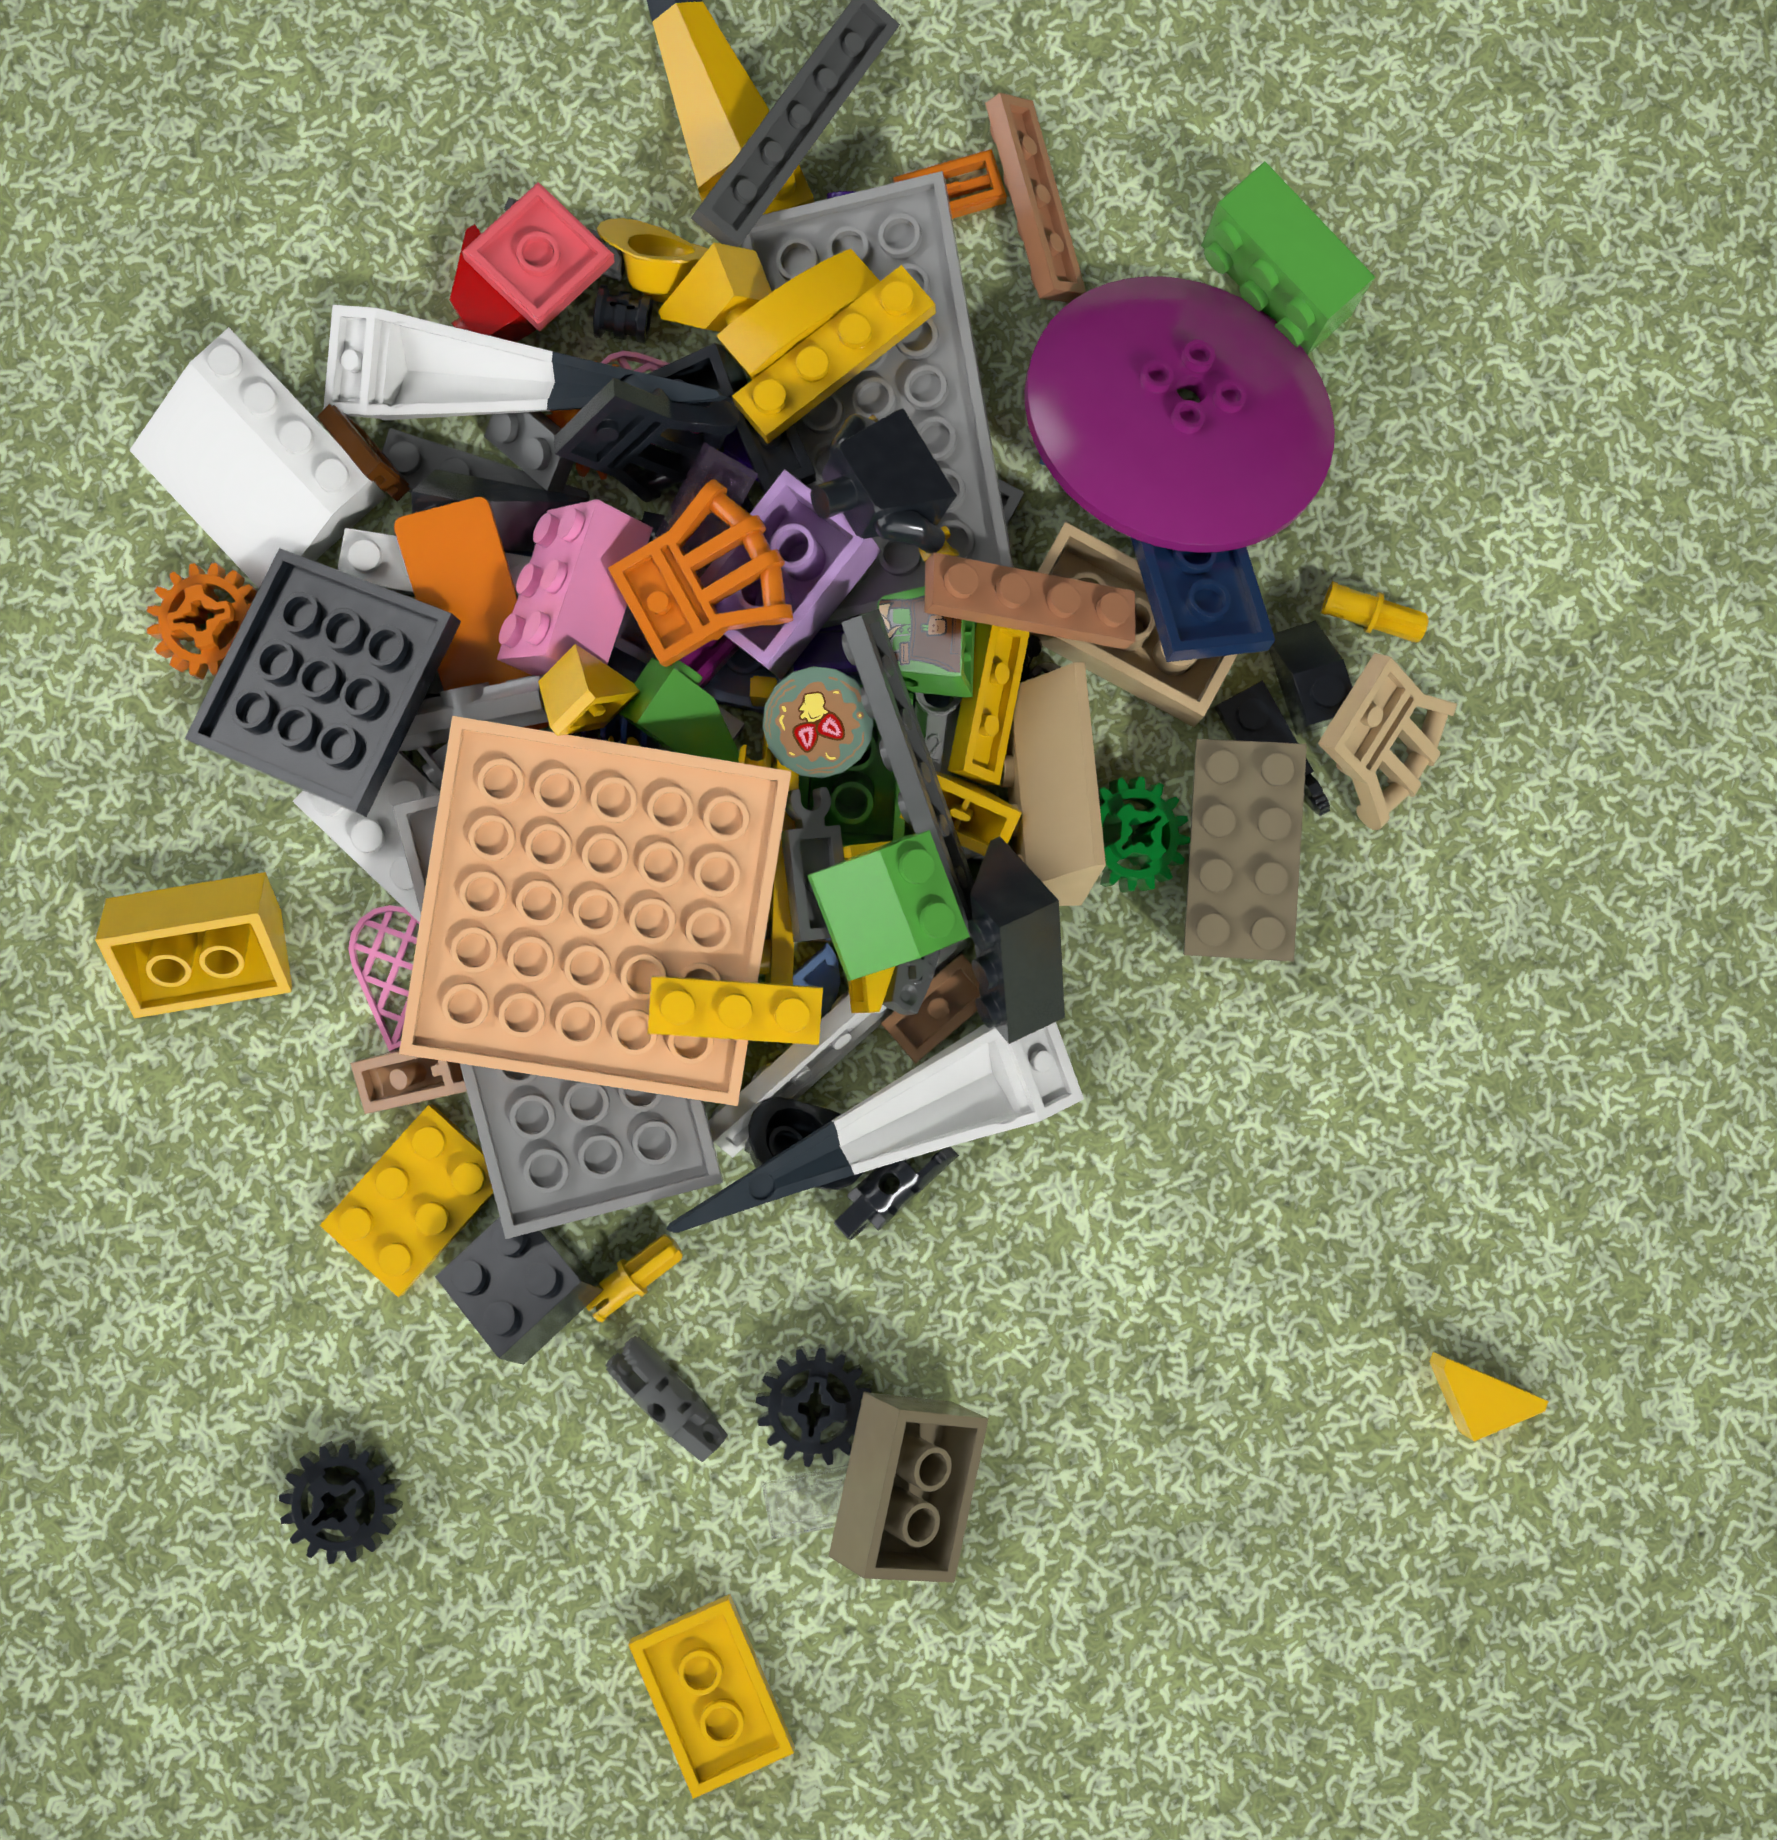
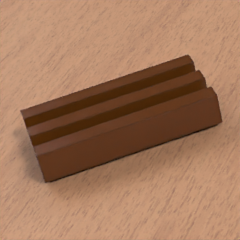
[317,404,410,502]

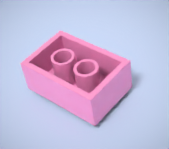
[497,499,653,676]

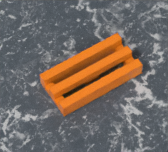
[893,149,1007,219]

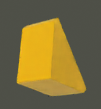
[538,644,640,736]
[899,771,1022,856]
[1429,1352,1549,1441]

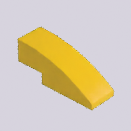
[716,248,880,380]

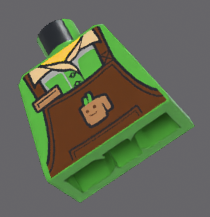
[877,586,975,698]

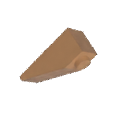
[350,1049,467,1114]

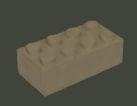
[1183,739,1307,962]

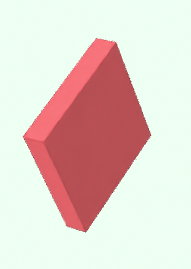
[462,182,615,332]

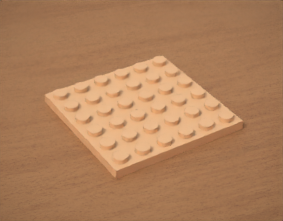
[399,716,791,1106]

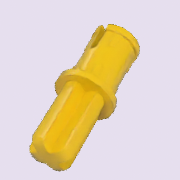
[1320,581,1429,643]
[586,1234,683,1323]

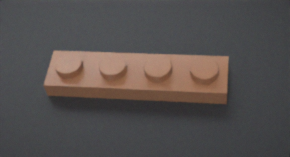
[985,93,1086,303]
[924,552,1135,649]

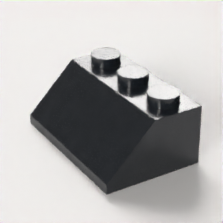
[968,836,1065,1044]

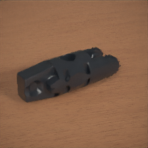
[834,1146,959,1240]

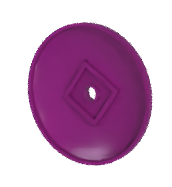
[1024,276,1335,552]

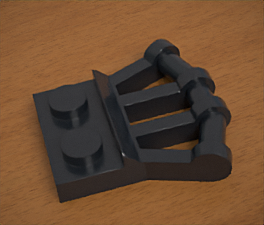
[554,378,740,502]

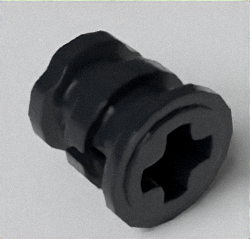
[593,285,653,343]

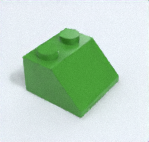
[807,830,970,981]

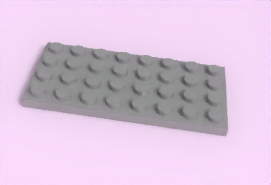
[741,171,1014,629]
[393,794,723,1239]

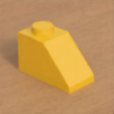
[658,242,772,332]

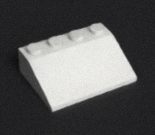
[130,327,386,588]

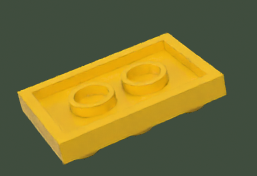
[319,1104,494,1298]
[628,1594,795,1799]

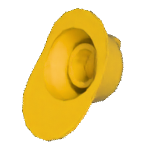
[597,218,708,303]

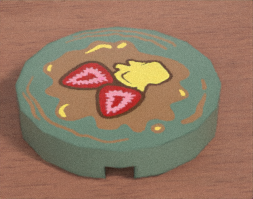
[762,666,874,778]

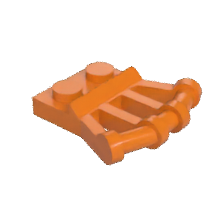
[608,479,794,667]

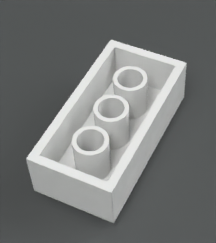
[292,751,440,922]

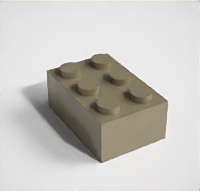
[829,1392,989,1583]

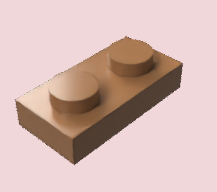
[881,954,980,1064]

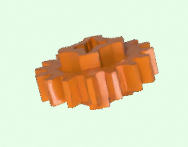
[147,563,258,680]

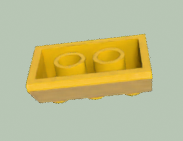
[95,872,292,1018]

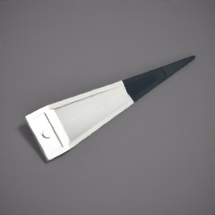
[323,305,727,420]
[666,1022,1084,1233]

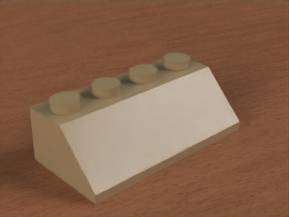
[1000,662,1106,906]

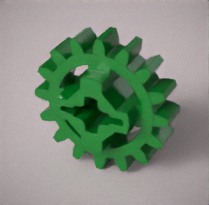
[1098,776,1190,893]

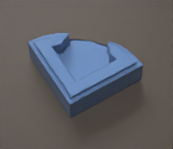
[793,943,841,1018]

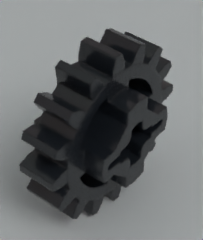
[756,1344,872,1467]
[279,1439,403,1564]

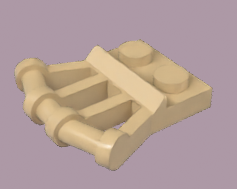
[1318,653,1457,830]

